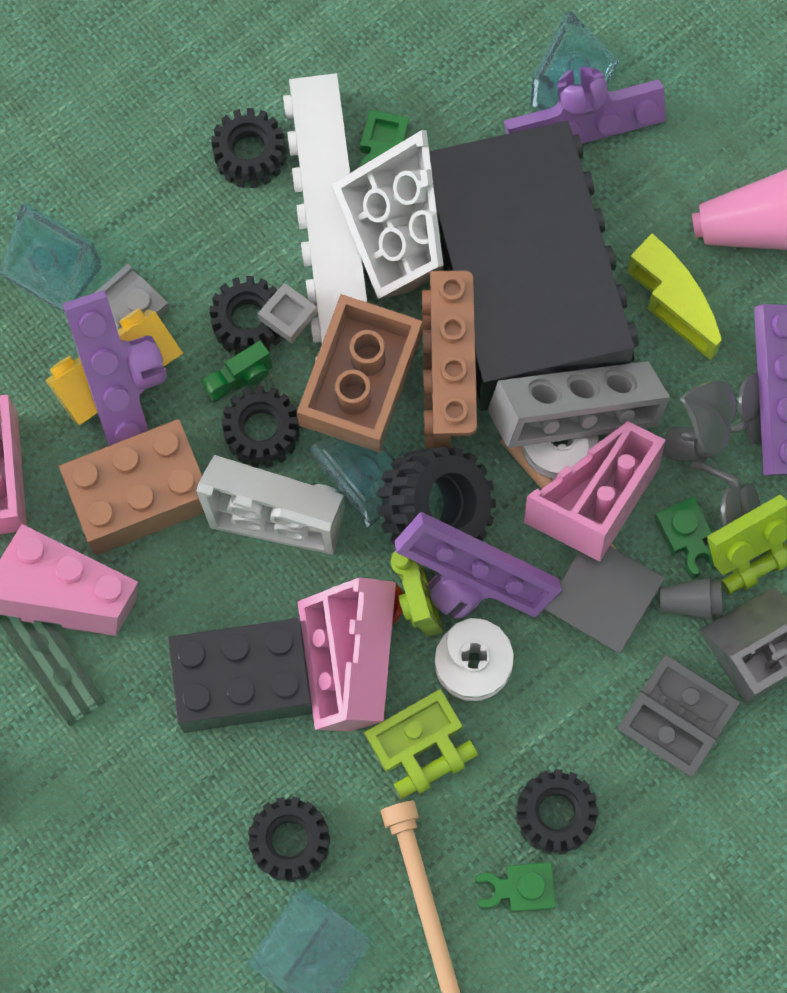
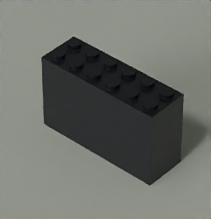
[429,120,639,411]

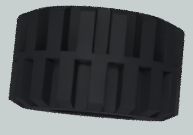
[377,447,496,545]

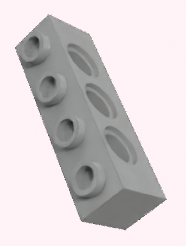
[487,361,670,448]

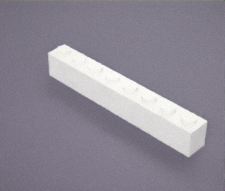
[283,73,367,361]

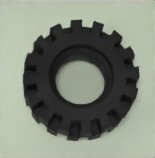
[211,108,286,188]
[209,276,281,355]
[222,386,300,468]
[516,769,598,855]
[248,797,330,882]

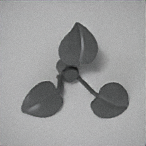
[665,372,762,527]

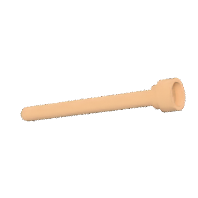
[380,800,460,993]

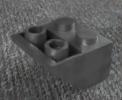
[699,587,787,705]

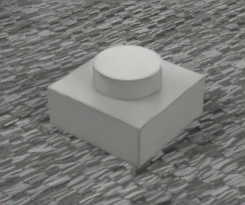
[258,283,318,344]

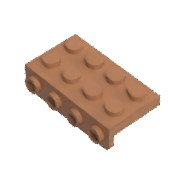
[422,271,477,449]

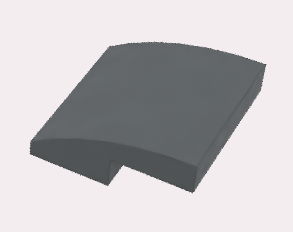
[545,546,665,654]
[617,654,740,778]

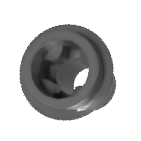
[660,577,723,620]

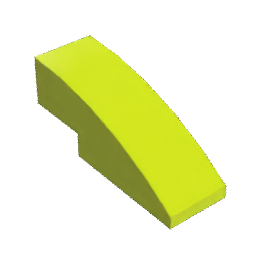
[627,233,722,360]

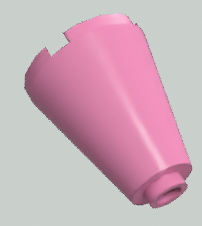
[692,169,787,250]

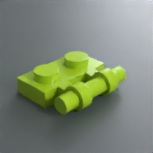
[707,494,787,595]
[390,551,444,637]
[364,689,478,799]

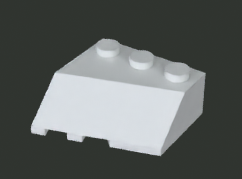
[332,130,443,299]
[196,455,345,555]

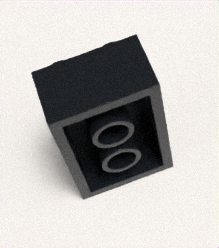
[168,618,313,733]

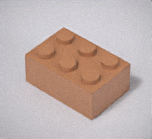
[297,294,423,453]
[59,419,204,556]

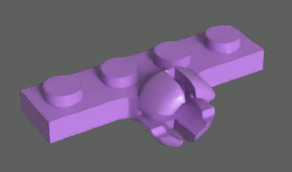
[504,66,666,144]
[62,290,167,446]
[754,304,787,476]
[394,512,562,619]

